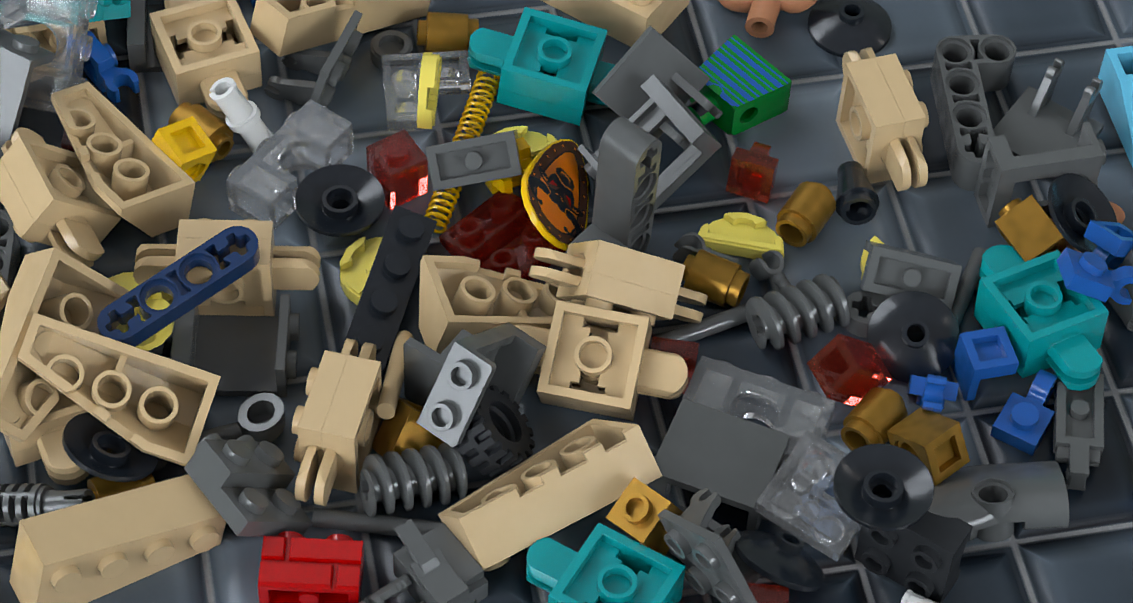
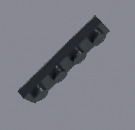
[340,205,437,375]

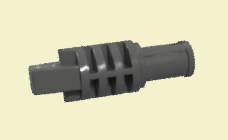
[0,483,96,527]

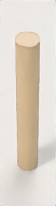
[376,330,414,420]

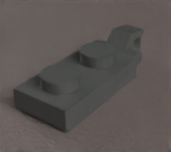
[1053,374,1104,491]

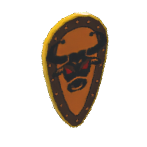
[521,139,589,251]

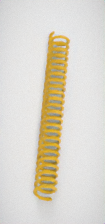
[425,70,500,233]

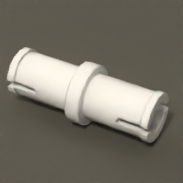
[209,77,276,156]

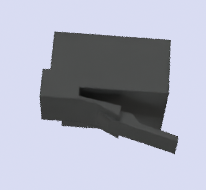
[393,519,488,603]

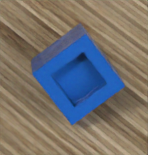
[951,326,1019,401]

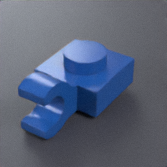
[75,31,140,104]
[1057,247,1133,305]
[990,369,1058,456]
[907,374,959,413]

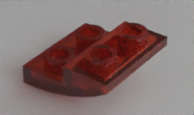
[439,191,566,281]

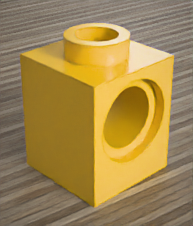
[151,116,218,182]

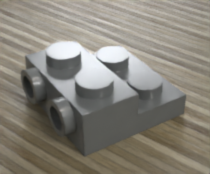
[184,433,312,536]

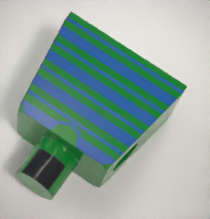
[687,35,792,135]

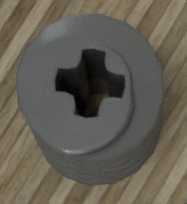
[745,274,850,350]
[360,442,467,517]

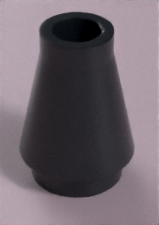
[836,161,880,225]

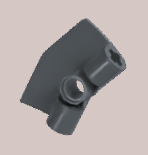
[928,461,1069,542]

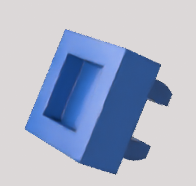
[1083,220,1133,270]

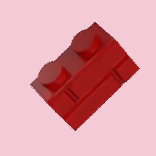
[258,531,364,603]

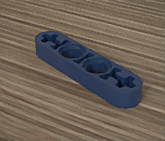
[97,226,260,347]

